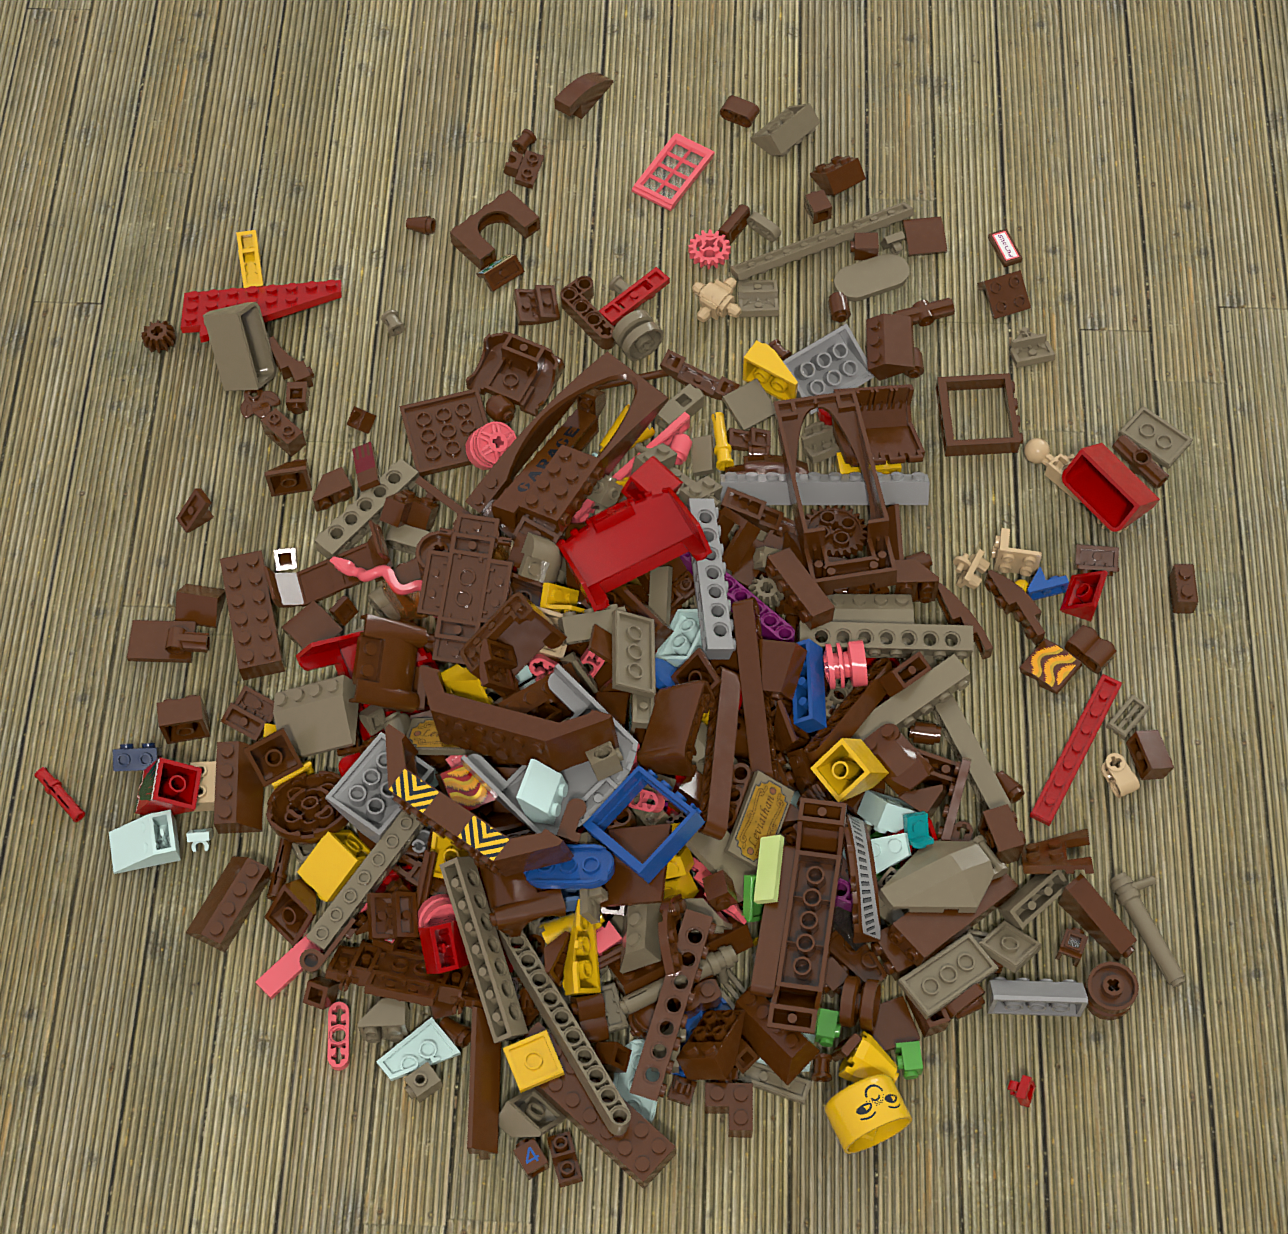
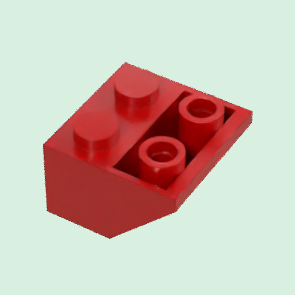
[621,456,683,501]
[418,919,470,974]

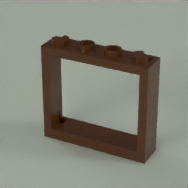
[935,373,1023,457]

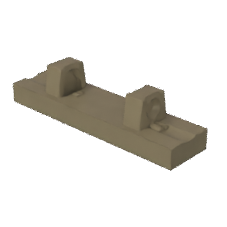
[579,832,608,924]

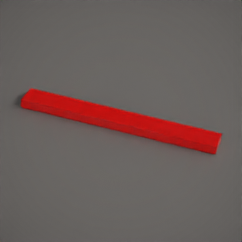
[1029,674,1122,827]

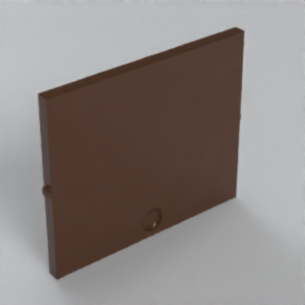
[600,823,672,908]

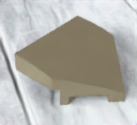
[1010,326,1055,368]

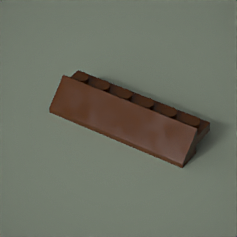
[467,1007,501,1160]

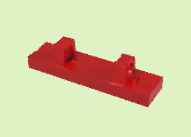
[599,267,670,326]

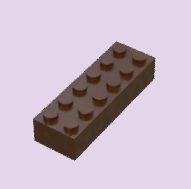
[220,550,285,681]
[608,911,754,997]

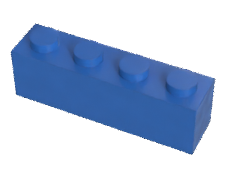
[793,639,827,733]

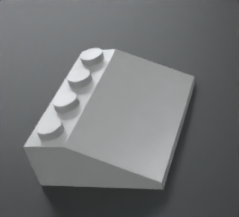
[783,323,875,415]
[325,732,435,844]

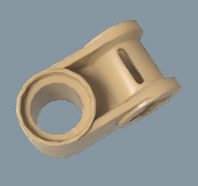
[1101,753,1140,798]

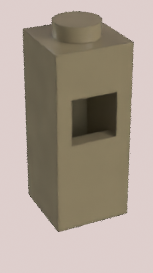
[655,384,704,430]

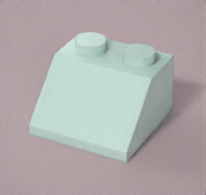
[516,759,568,825]
[857,790,920,834]

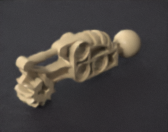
[1024,438,1129,534]

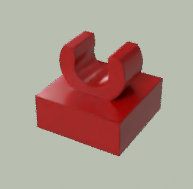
[1007,1075,1036,1107]

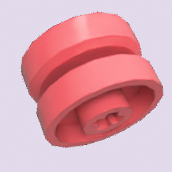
[417,894,456,928]

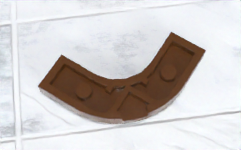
[658,894,687,975]

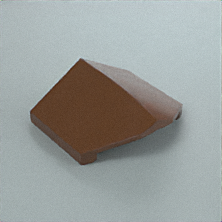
[544,931,571,987]

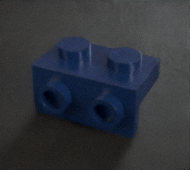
[112,743,162,771]

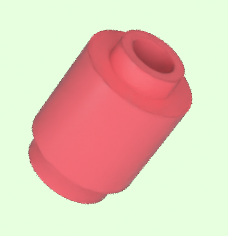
[670,433,692,465]

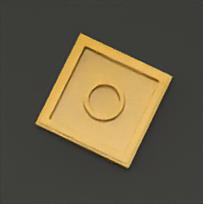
[503,1030,565,1093]

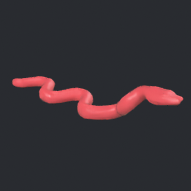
[330,556,438,618]

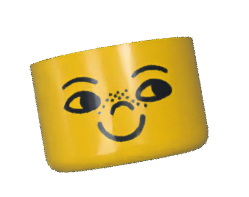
[825,1074,912,1154]

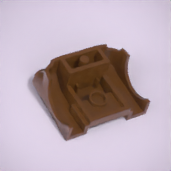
[466,331,565,417]
[349,614,429,713]
[474,832,566,937]

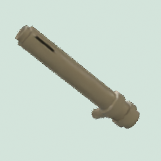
[1110,872,1185,988]
[618,945,738,1015]

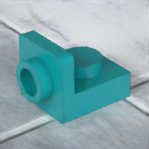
[903,811,934,849]

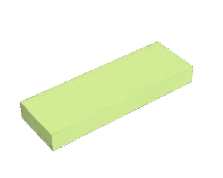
[754,835,784,904]

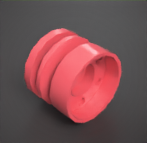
[466,422,517,470]
[823,640,868,690]

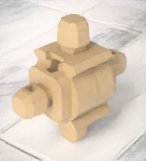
[692,277,741,322]

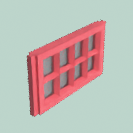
[632,133,715,211]

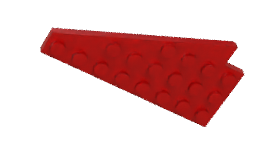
[181,280,342,343]

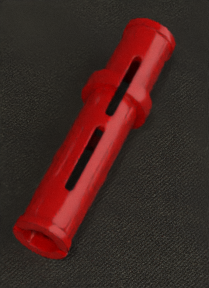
[34,767,86,822]

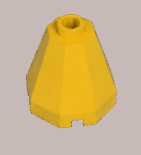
[838,1031,899,1083]

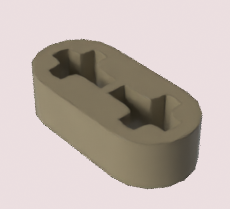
[747,212,781,242]

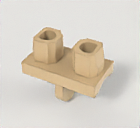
[953,549,991,589]

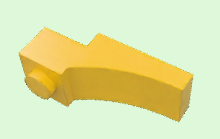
[236,230,264,288]

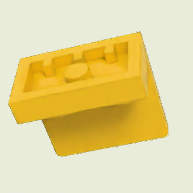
[540,583,586,615]

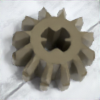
[748,574,784,610]

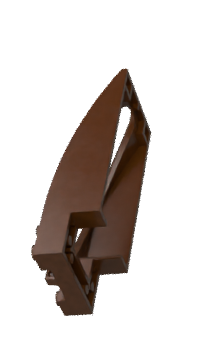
[465,351,669,542]
[773,390,897,596]

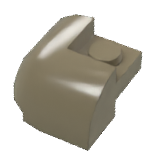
[518,532,562,584]

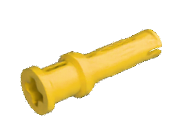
[711,412,734,471]

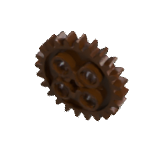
[805,505,868,559]

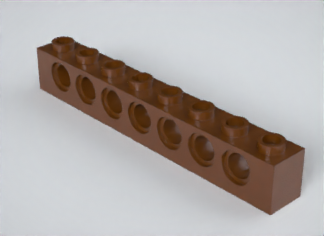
[629,909,717,1102]

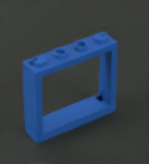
[582,765,705,884]

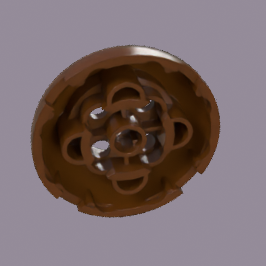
[266,771,349,845]

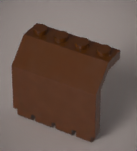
[832,384,925,467]

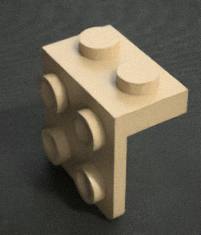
[991,528,1042,576]

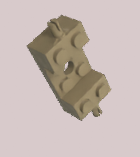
[630,442,723,509]

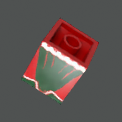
[134,757,202,816]

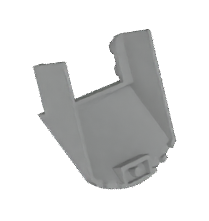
[461,664,638,835]

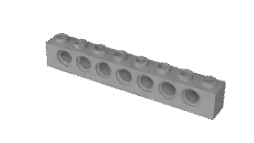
[686,498,736,659]

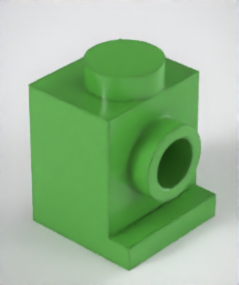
[814,1008,841,1047]
[894,1041,923,1080]

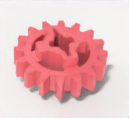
[688,229,731,269]

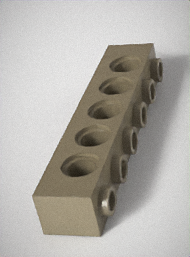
[314,458,419,559]

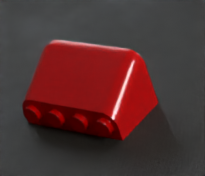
[1062,443,1160,532]

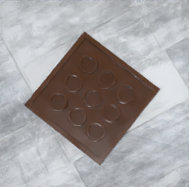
[399,388,494,477]

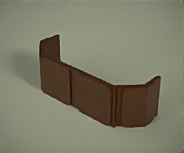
[264,520,390,608]

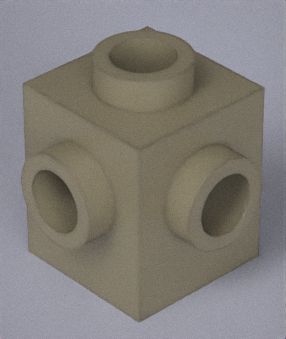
[587,474,623,508]

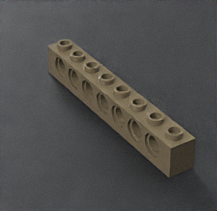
[797,621,974,659]
[306,811,425,953]
[440,856,528,1043]

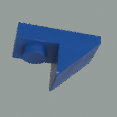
[1026,567,1069,601]

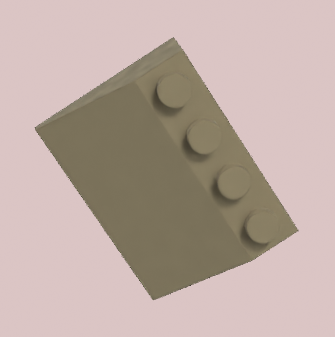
[827,594,914,658]
[273,675,359,758]

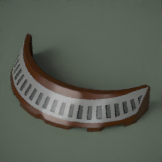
[844,813,880,943]

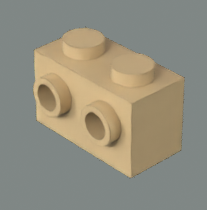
[190,761,216,812]

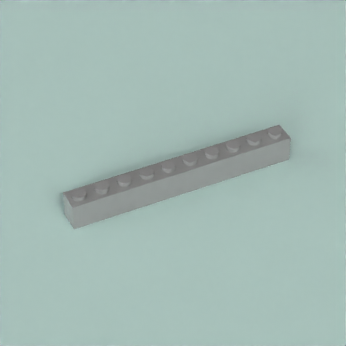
[720,472,930,505]

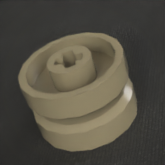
[612,310,664,361]

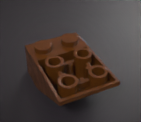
[676,1009,745,1080]

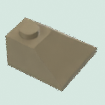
[499,1088,566,1137]

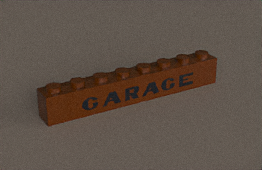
[491,409,599,529]

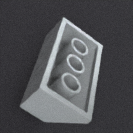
[987,977,1088,1017]

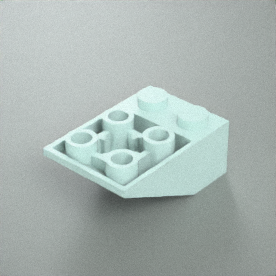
[109,810,181,874]

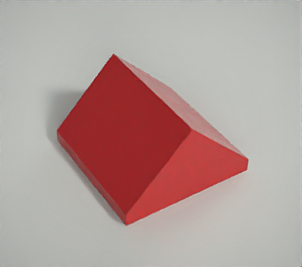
[1060,570,1108,622]

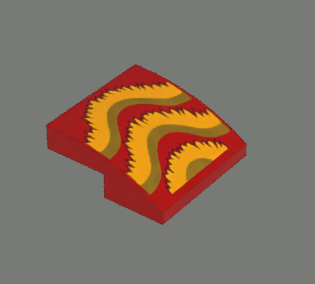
[440,764,496,811]

